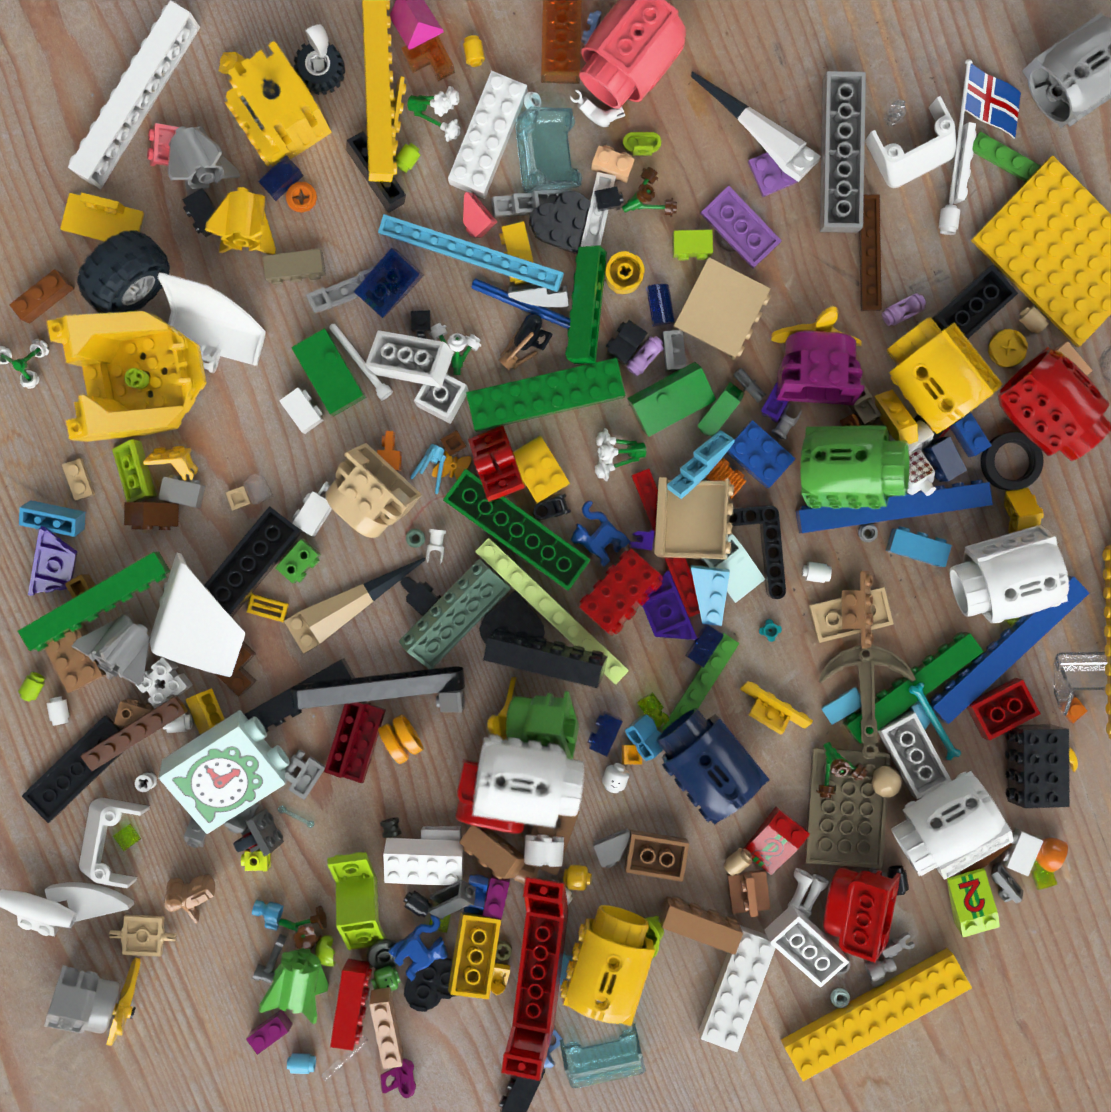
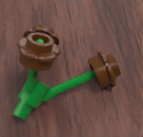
[622,167,677,217]
[816,742,868,798]

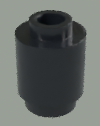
[887,865,909,895]
[403,890,433,918]

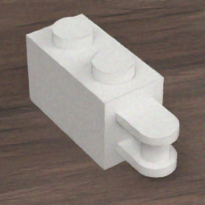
[292,481,332,536]

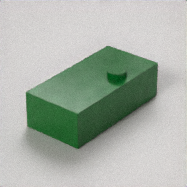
[291,328,366,417]
[627,362,716,437]

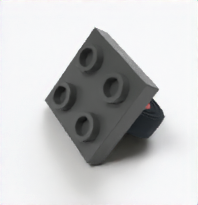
[233,809,284,856]

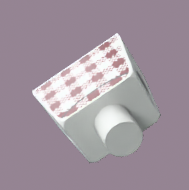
[907,449,936,496]

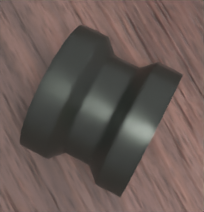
[380,817,402,838]

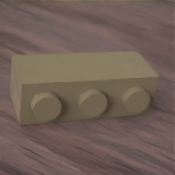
[262,249,326,285]

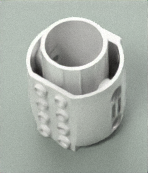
[950,525,1069,623]
[472,734,584,827]
[891,771,1013,880]

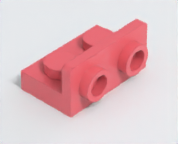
[147,123,179,166]

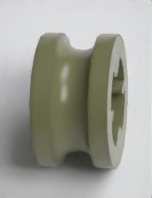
[496,941,512,960]

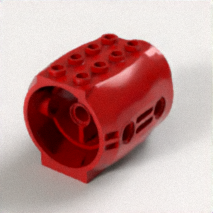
[997,347,1111,461]

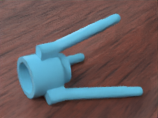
[410,444,446,494]

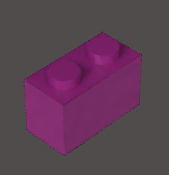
[483,874,510,920]
[246,1010,293,1055]

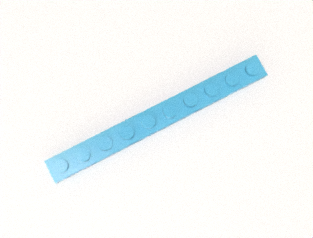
[378,214,564,292]

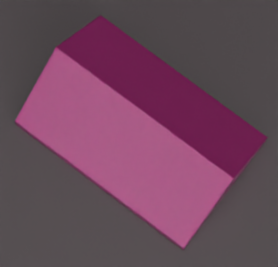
[389,0,443,50]

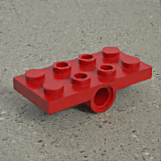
[468,425,525,502]

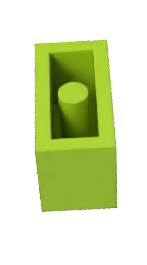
[672,230,713,261]

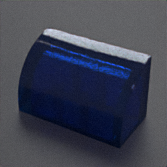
[646,284,675,327]

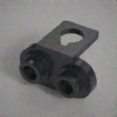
[514,314,553,350]

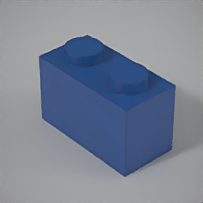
[949,413,992,457]

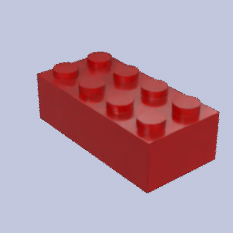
[330,959,373,1051]

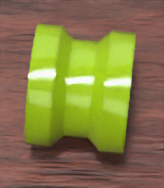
[124,368,149,389]

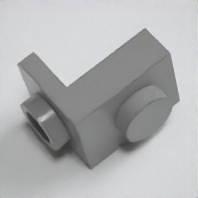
[184,817,207,848]

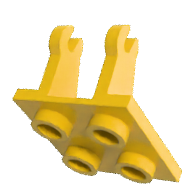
[143,446,198,481]

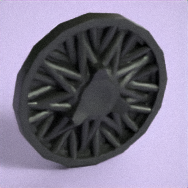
[367,939,397,969]

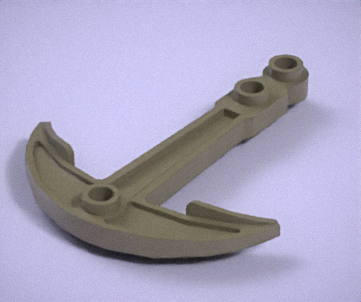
[819,645,916,759]

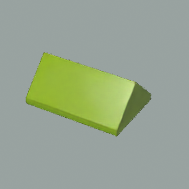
[112,439,157,502]

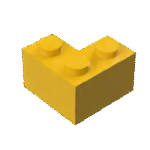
[1003,487,1044,534]

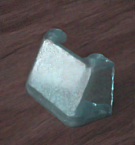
[515,107,582,193]

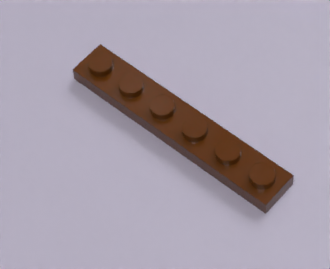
[860,194,882,311]
[80,695,188,771]

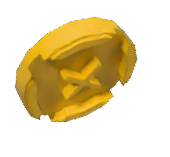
[988,329,1028,367]

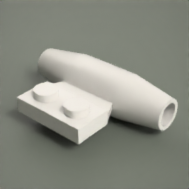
[0,889,77,937]

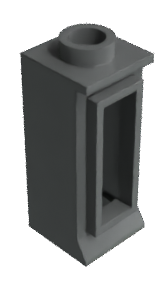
[428,880,476,920]

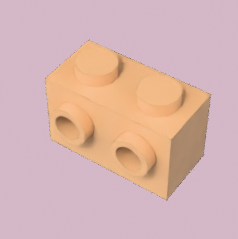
[591,145,635,183]

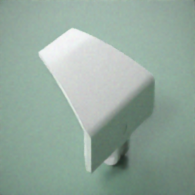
[158,273,266,373]
[149,553,245,677]

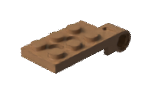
[514,811,580,884]

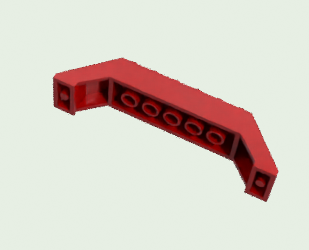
[501,877,569,1081]

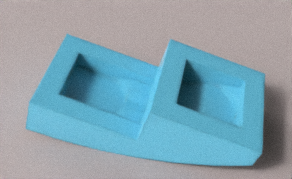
[821,687,861,725]

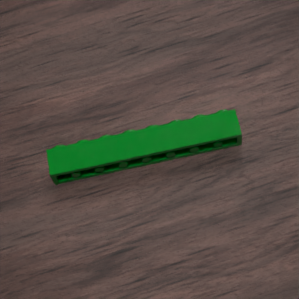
[17,552,171,652]
[843,632,984,744]

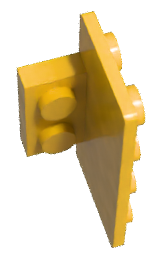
[60,192,144,242]

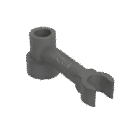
[252,934,287,984]

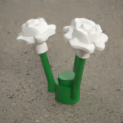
[407,86,461,142]
[595,428,647,481]

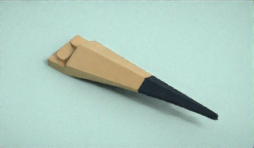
[284,558,426,654]

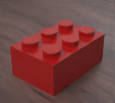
[967,678,1041,741]

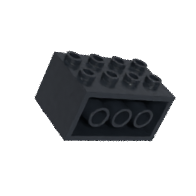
[1005,724,1070,808]

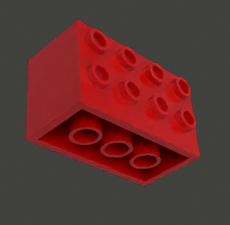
[579,549,663,636]

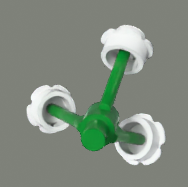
[429,323,481,375]
[0,339,49,389]

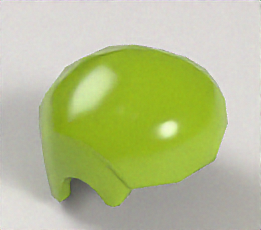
[315,935,336,967]

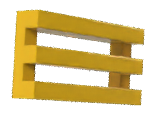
[246,594,289,622]

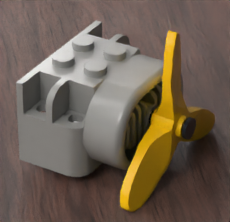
[44,957,140,1046]

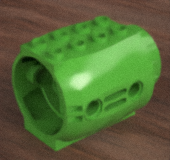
[801,426,909,509]

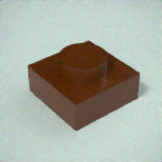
[440,430,467,456]

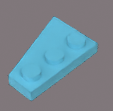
[691,565,730,626]

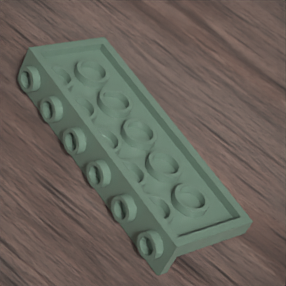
[399,559,511,669]

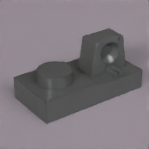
[991,862,1024,904]

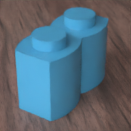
[625,714,663,761]

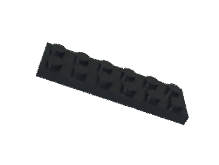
[22,715,123,823]

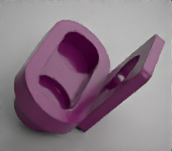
[380,1058,416,1098]

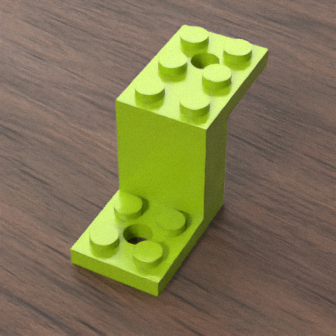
[327,852,386,950]

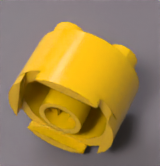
[605,251,645,294]

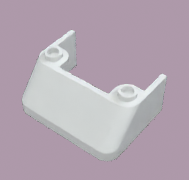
[865,96,957,188]
[79,798,150,888]

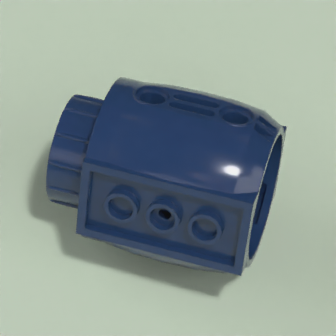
[656,708,770,825]

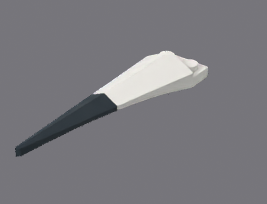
[691,72,821,182]

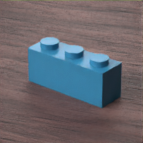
[19,500,86,537]
[885,526,952,567]

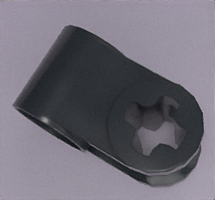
[533,494,571,520]

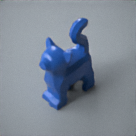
[571,501,631,567]
[388,915,448,981]

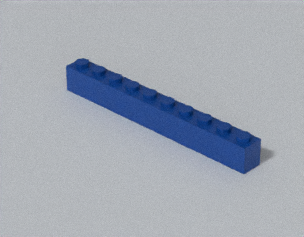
[796,479,993,533]
[929,576,1090,724]

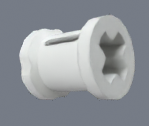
[135,772,157,792]

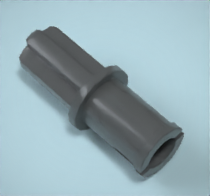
[733,368,767,403]

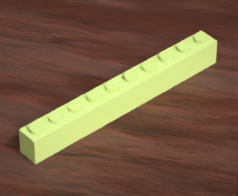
[475,538,629,685]

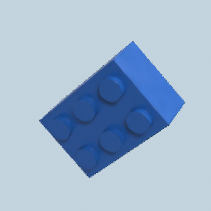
[727,420,796,489]

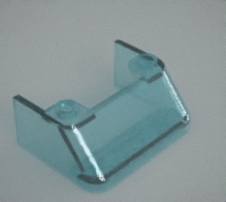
[559,1023,646,1088]

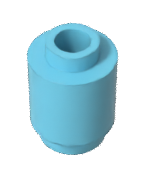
[287,1053,316,1074]

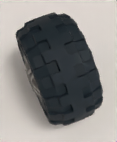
[77,230,170,314]

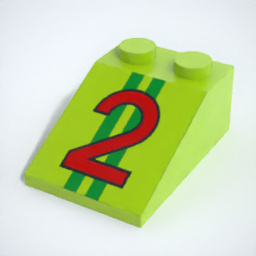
[947,868,1000,937]

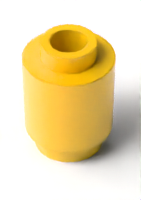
[463,35,485,67]

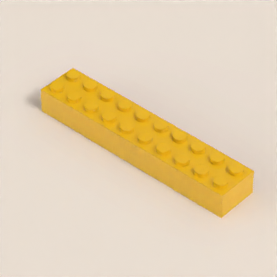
[781,948,972,1081]

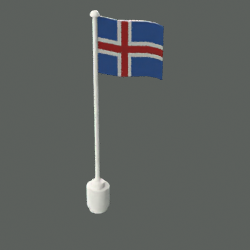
[938,59,1021,235]

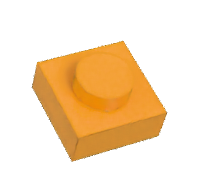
[622,745,642,765]

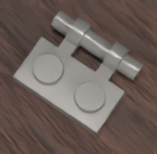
[284,749,325,800]

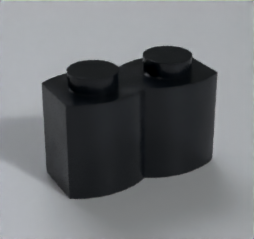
[606,320,648,366]

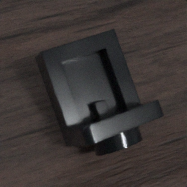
[594,186,624,212]

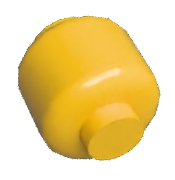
[563,865,592,891]

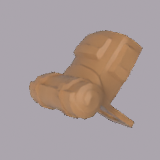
[164,874,215,924]

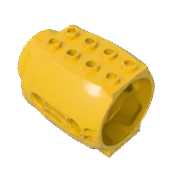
[887,317,1003,434]
[560,905,655,1026]

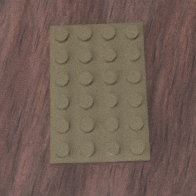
[805,747,890,868]

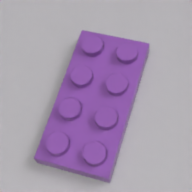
[700,186,782,269]

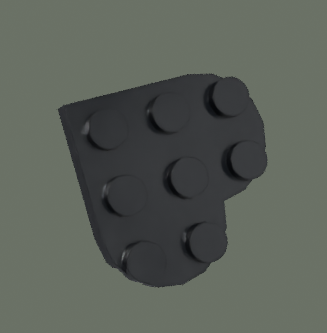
[529,191,590,255]
[479,591,545,644]
[404,958,457,1012]

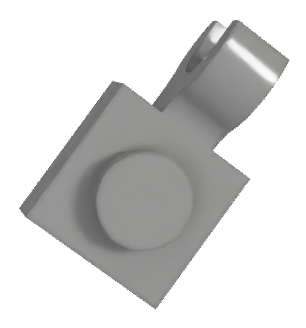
[882,933,915,958]

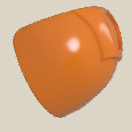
[1036,838,1068,872]

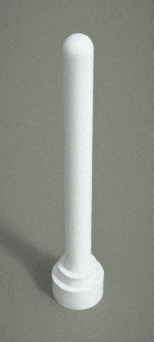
[329,324,393,401]

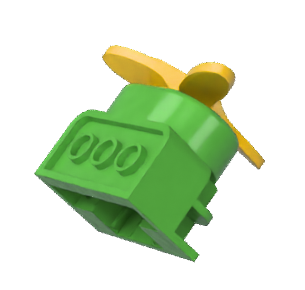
[487,677,579,760]

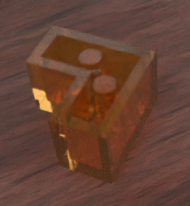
[401,35,455,81]

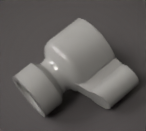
[864,957,897,988]

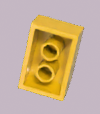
[513,436,570,504]

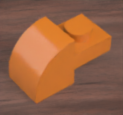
[377,431,402,471]

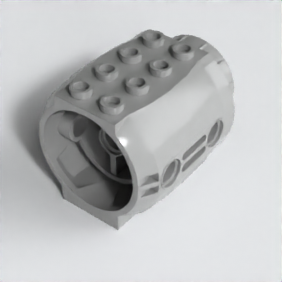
[1022,13,1111,128]

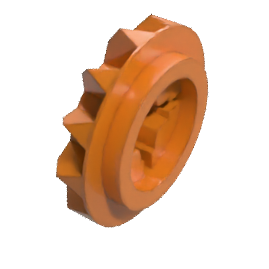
[286,182,317,213]

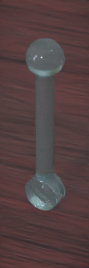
[278,805,315,828]

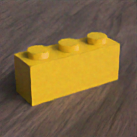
[499,221,534,286]
[874,389,918,445]

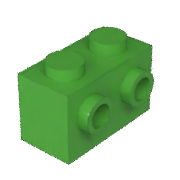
[275,539,321,583]

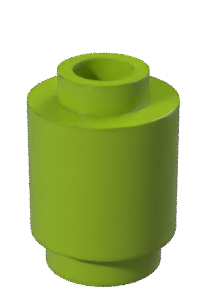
[395,143,421,173]
[18,672,46,702]

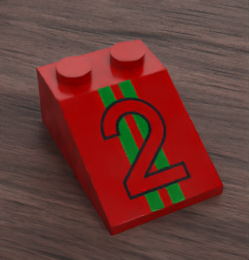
[743,806,810,875]

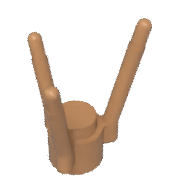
[499,329,538,370]

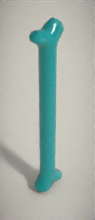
[909,682,961,760]

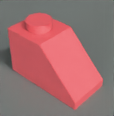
[463,192,497,238]

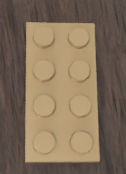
[809,587,894,643]

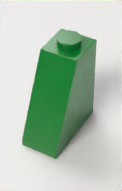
[698,382,745,437]

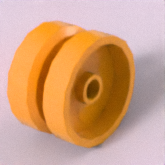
[378,714,424,764]

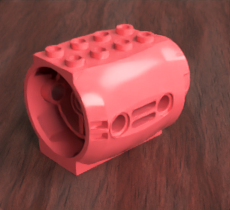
[579,0,686,109]

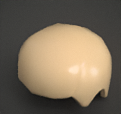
[871,766,901,797]

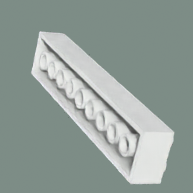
[68,0,200,190]

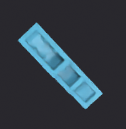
[667,430,735,499]

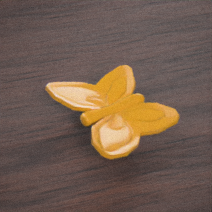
[432,450,472,479]

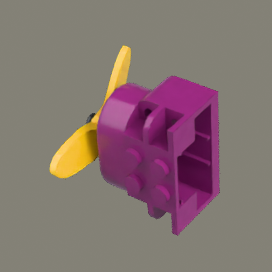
[771,307,864,405]

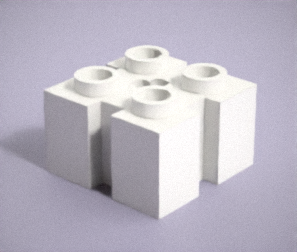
[136,657,193,708]

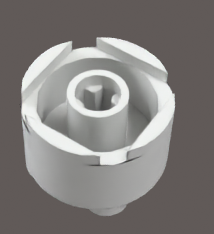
[524,834,564,867]

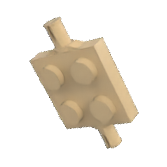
[109,914,177,957]

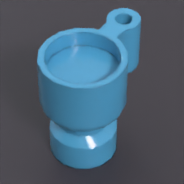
[252,900,284,931]

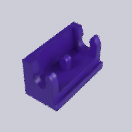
[761,383,789,423]
[628,530,654,550]

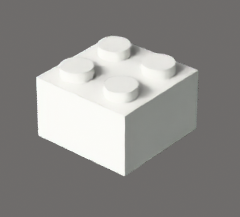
[414,374,469,424]

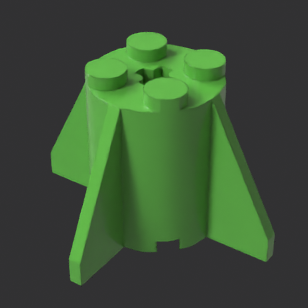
[259,948,329,1024]

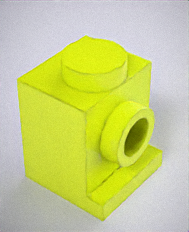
[241,848,271,871]

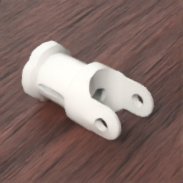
[426,529,446,564]

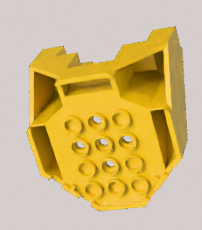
[47,311,207,442]

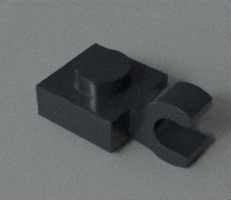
[411,310,431,339]

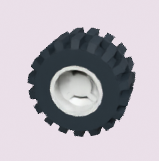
[294,41,345,95]

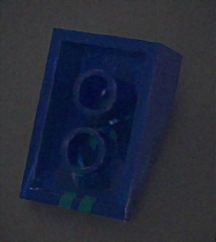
[354,248,424,318]

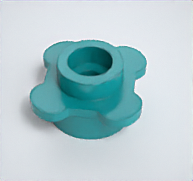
[759,619,782,642]

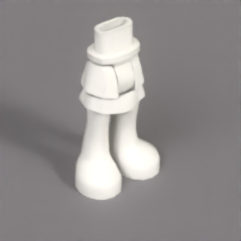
[788,868,829,919]

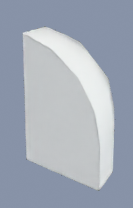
[306,24,329,59]

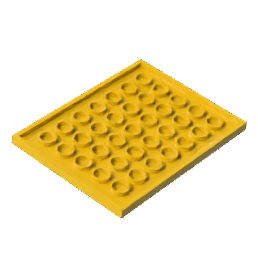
[971,155,1111,347]

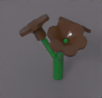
[279,906,327,950]

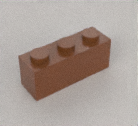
[9,269,75,324]

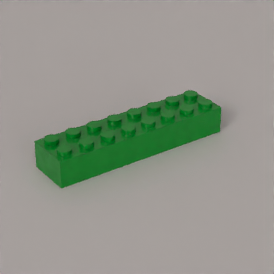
[466,358,626,432]
[443,469,591,591]

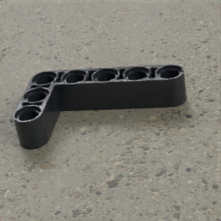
[732,505,786,599]

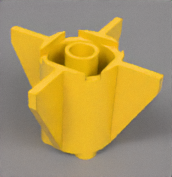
[205,187,276,255]

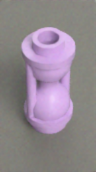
[882,293,926,326]
[626,336,664,377]

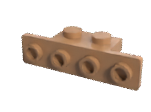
[842,571,874,648]

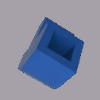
[464,874,489,915]

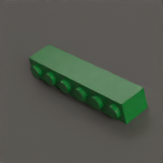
[565,245,607,364]

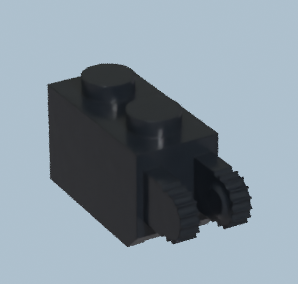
[400,577,442,616]

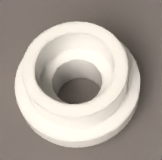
[524,92,541,112]

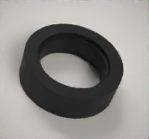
[980,432,1044,491]

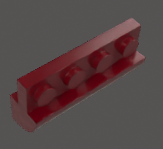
[324,701,386,784]

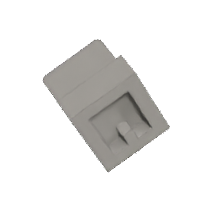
[224,803,259,834]

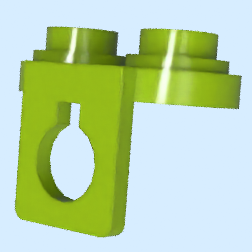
[623,132,662,156]

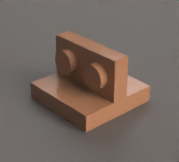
[727,870,771,917]

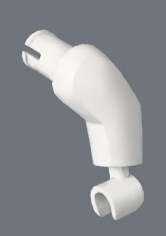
[570,90,625,127]

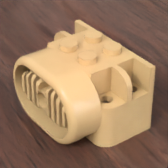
[325,443,422,538]

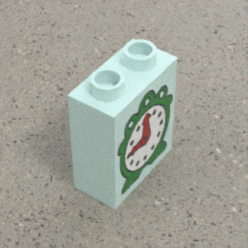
[159,710,290,834]

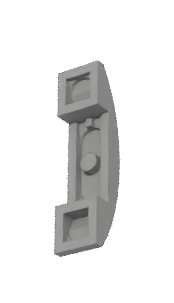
[306,266,381,313]

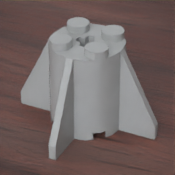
[168,126,240,196]
[72,614,150,686]

